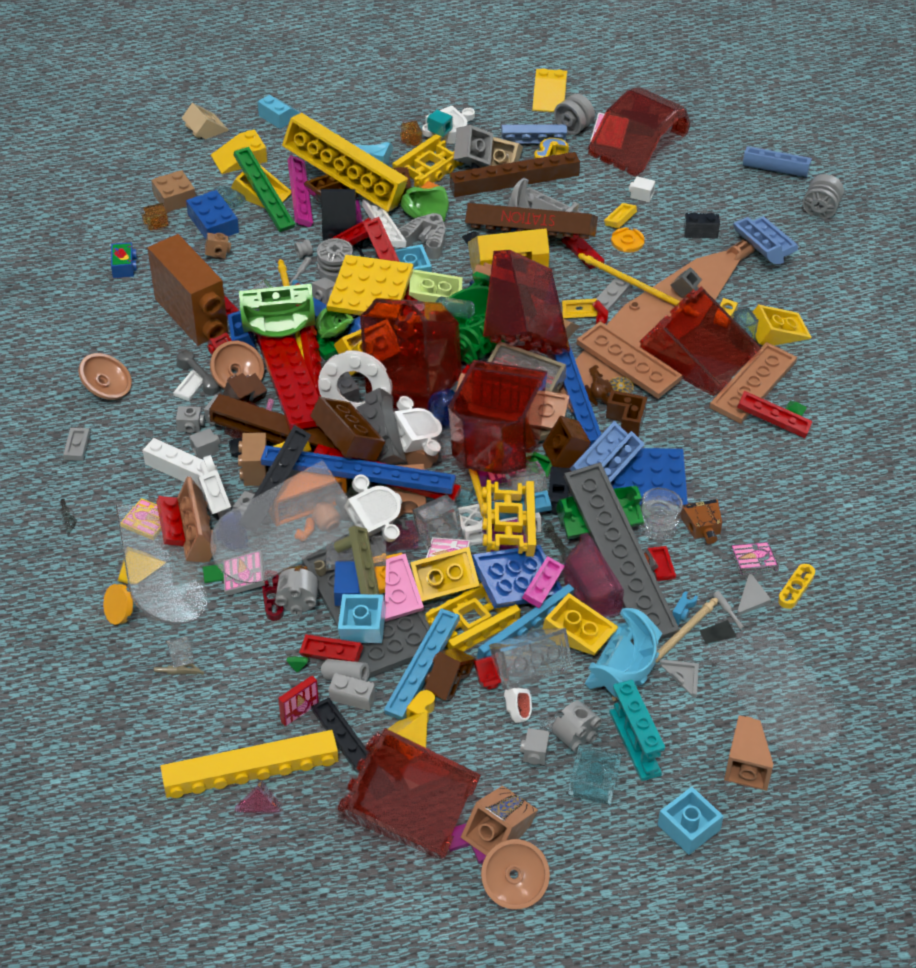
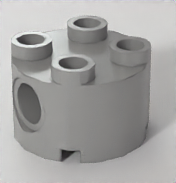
[275,568,318,615]
[552,700,602,753]

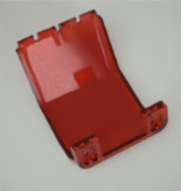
[588,87,690,177]

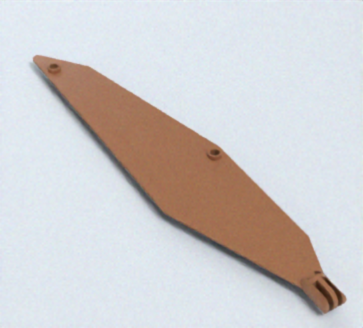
[558,240,755,417]

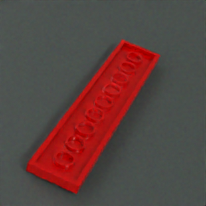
[254,332,319,430]

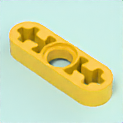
[778,564,815,609]

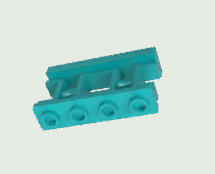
[609,680,665,782]

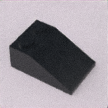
[321,189,357,241]

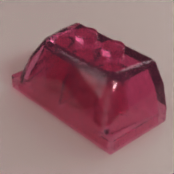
[562,532,624,618]

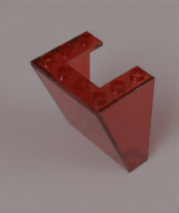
[483,250,570,355]
[639,286,761,396]
[337,728,481,859]

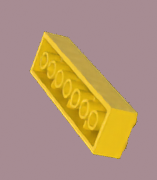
[282,113,408,212]

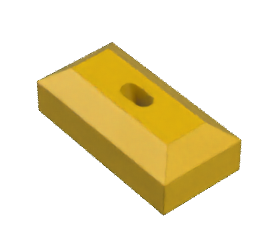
[604,203,637,228]
[561,299,597,318]

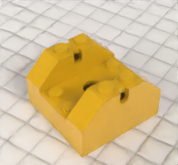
[468,228,549,278]

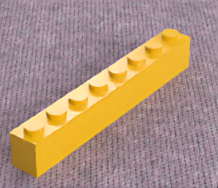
[160,730,339,798]

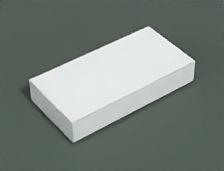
[173,370,203,402]

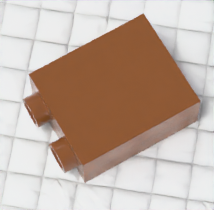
[147,234,228,346]

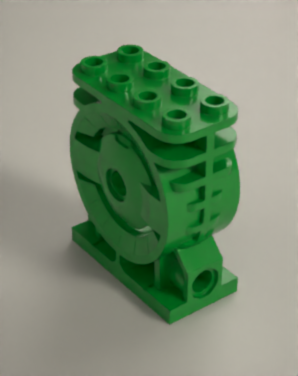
[421,271,536,365]

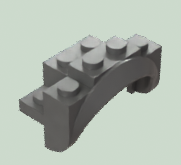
[356,388,407,465]

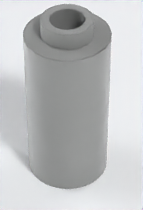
[321,659,369,682]

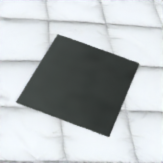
[699,620,737,643]

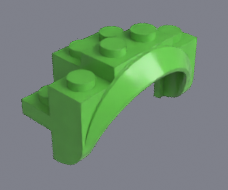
[239,284,316,337]

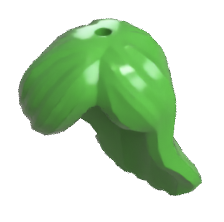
[401,186,449,222]
[316,307,353,339]

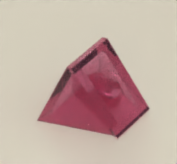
[383,520,419,553]
[235,780,282,812]

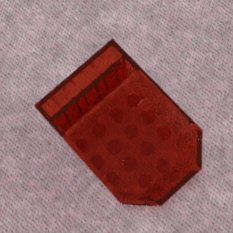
[360,298,462,412]
[449,360,547,474]

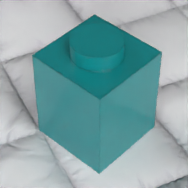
[427,109,453,137]

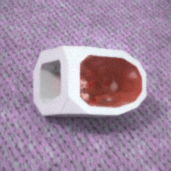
[504,688,532,723]

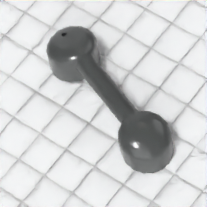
[176,350,220,395]

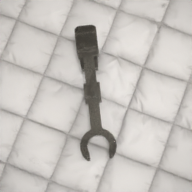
[543,522,575,563]

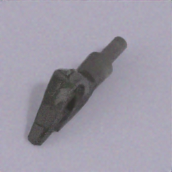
[60,499,77,536]

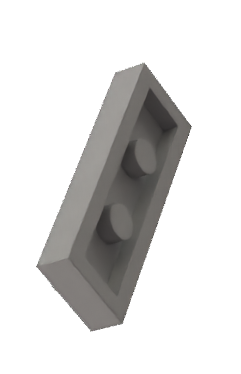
[596,277,632,312]

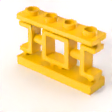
[392,134,464,187]
[482,480,536,557]
[425,583,521,652]

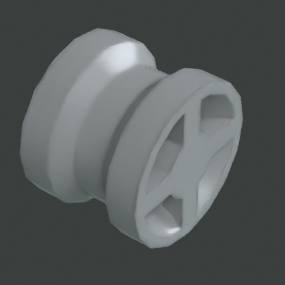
[294,239,313,259]

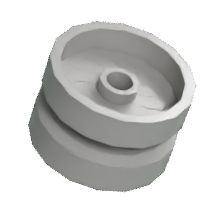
[554,93,595,135]

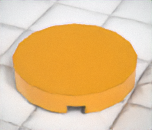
[611,227,644,253]
[103,584,133,625]

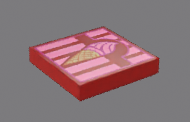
[278,676,319,726]

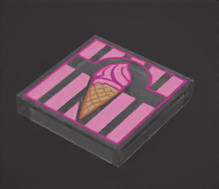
[730,542,779,575]

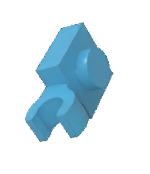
[672,591,698,626]

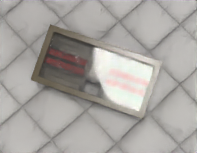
[484,341,566,393]

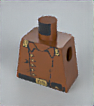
[680,499,722,544]

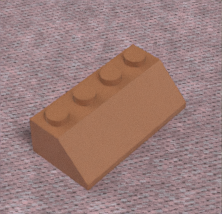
[177,476,216,563]

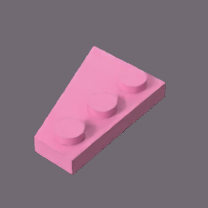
[385,554,424,622]

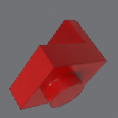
[207,332,232,355]
[474,655,504,689]

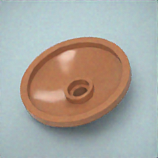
[210,341,264,389]
[78,353,132,400]
[481,839,550,909]

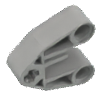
[399,213,446,260]

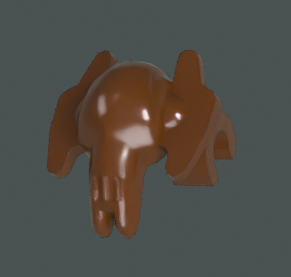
[585,365,614,406]

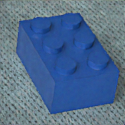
[186,190,239,239]

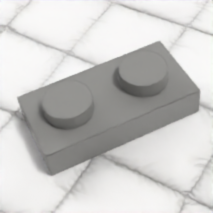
[63,428,90,461]

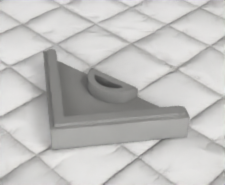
[737,574,771,616]
[660,659,699,698]

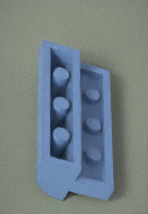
[501,124,567,144]
[743,146,812,178]
[733,216,798,264]
[570,421,645,482]

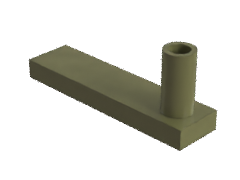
[334,525,379,595]

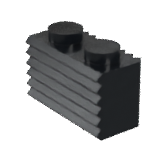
[684,212,720,239]

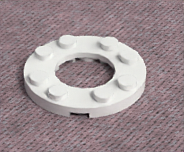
[318,351,392,409]

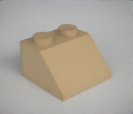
[182,103,229,139]
[481,137,523,168]

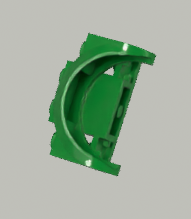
[556,485,644,541]

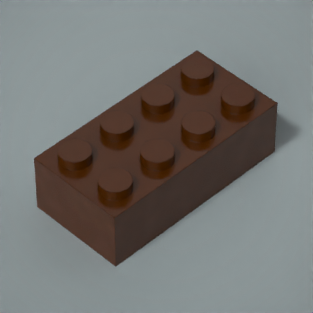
[310,396,386,461]

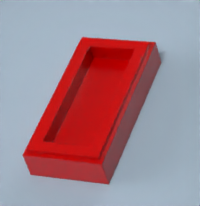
[647,546,676,581]

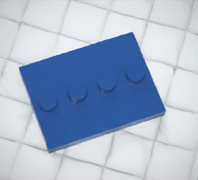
[472,545,562,609]

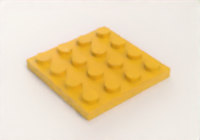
[327,255,414,320]

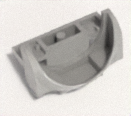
[508,178,583,238]

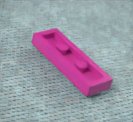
[522,556,565,608]

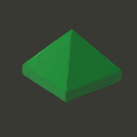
[785,401,807,416]
[286,656,310,672]

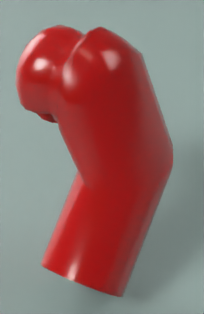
[592,300,608,324]

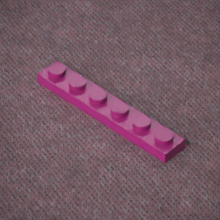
[287,155,313,227]

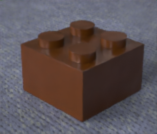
[542,416,591,472]

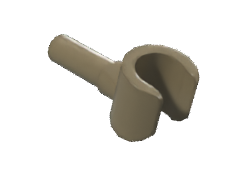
[314,560,335,576]

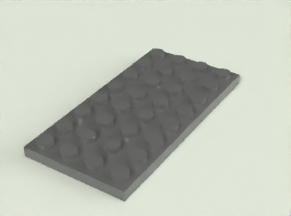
[301,534,430,678]

